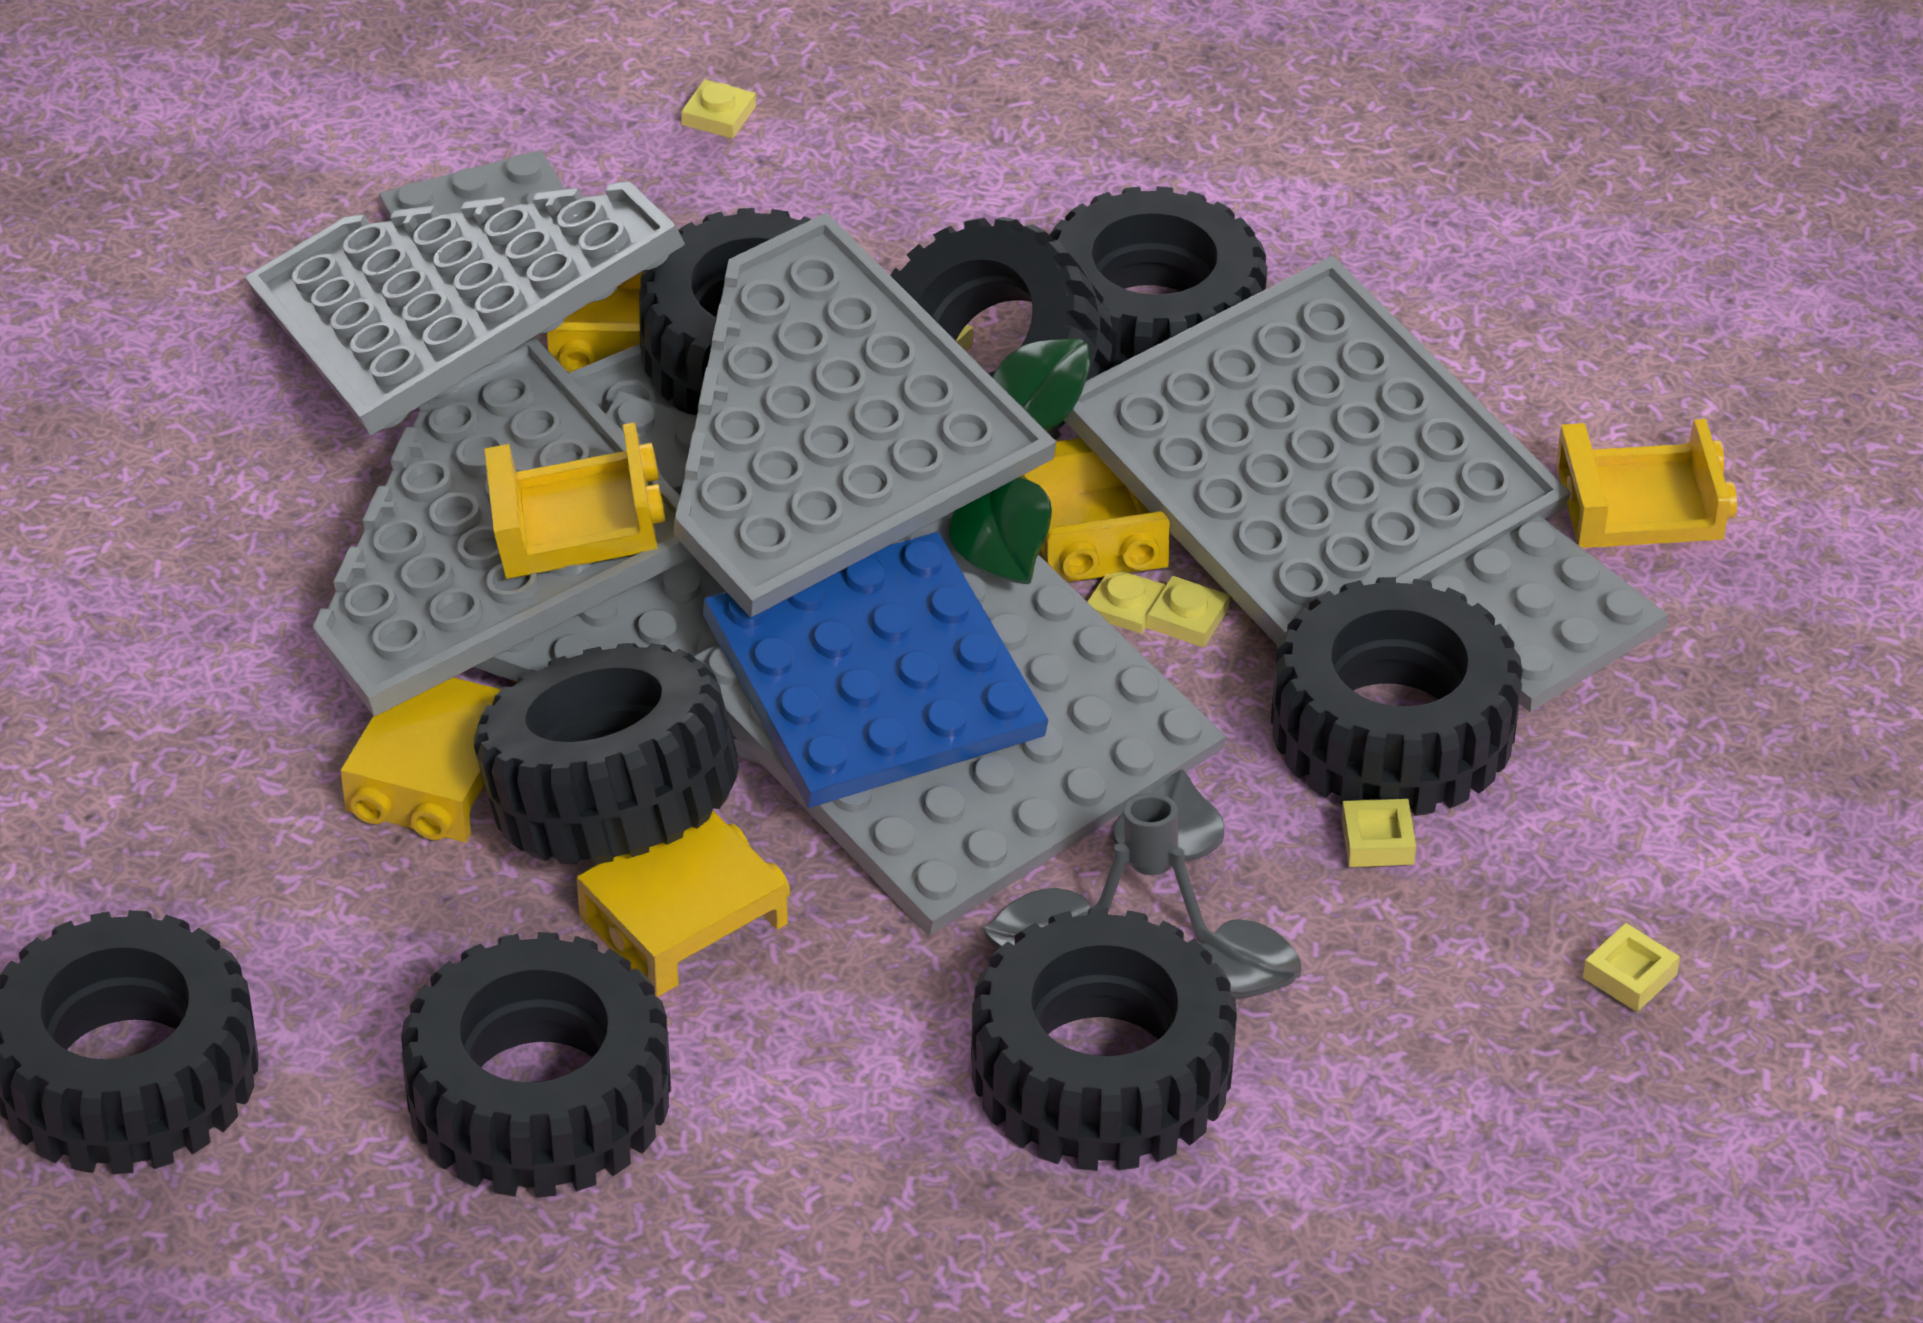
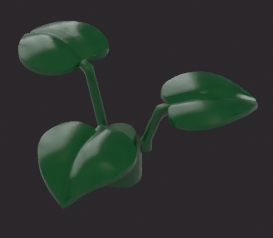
[950,338,1090,584]

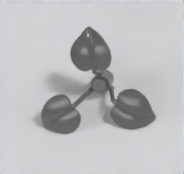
[983,769,1302,998]

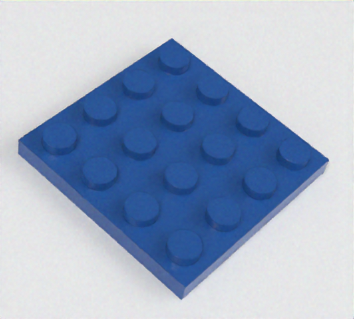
[703,531,1049,808]

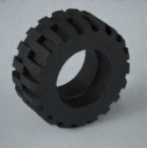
[1049,186,1268,374]
[639,208,812,415]
[890,217,1112,440]
[1271,577,1523,816]
[474,643,739,865]
[971,908,1237,1171]
[0,910,259,1174]
[401,932,671,1198]

